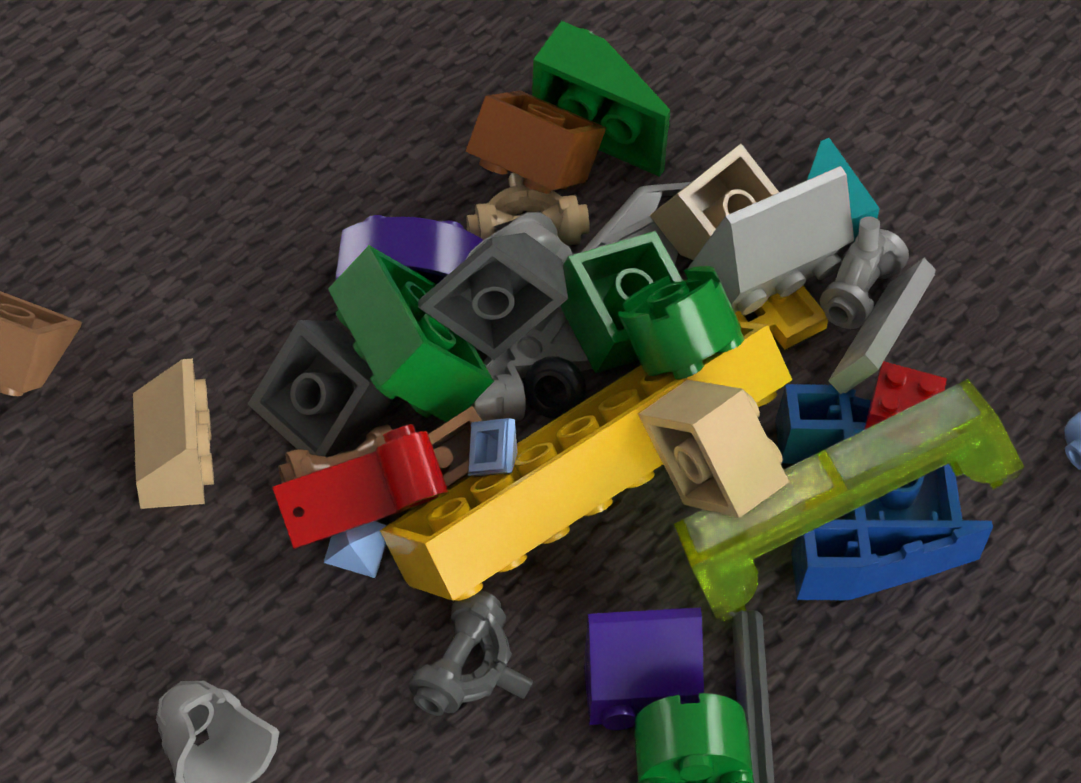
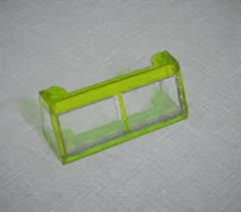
[674,379,1024,622]

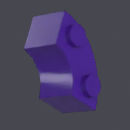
[335,215,483,284]

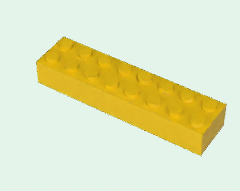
[380,322,792,601]

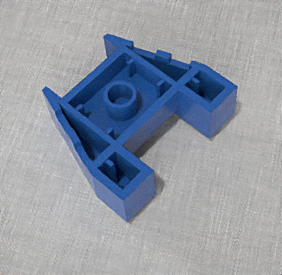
[775,384,993,600]

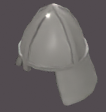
[156,681,279,783]

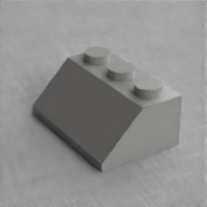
[687,166,854,315]

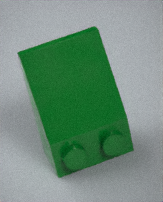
[532,20,670,177]

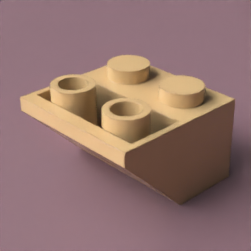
[133,358,214,509]

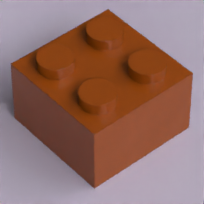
[466,90,607,194]

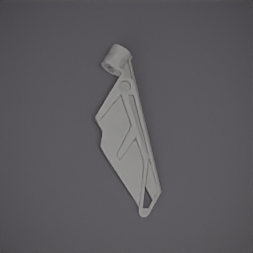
[470,182,691,421]

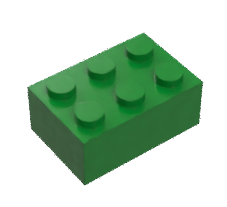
[328,245,494,422]

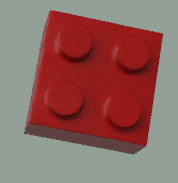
[864,361,947,449]

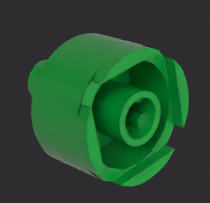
[618,266,744,380]
[634,693,754,783]

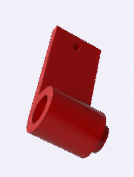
[272,424,449,549]

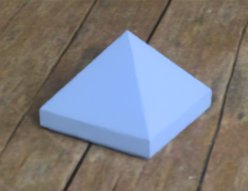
[468,418,518,477]
[324,521,387,578]

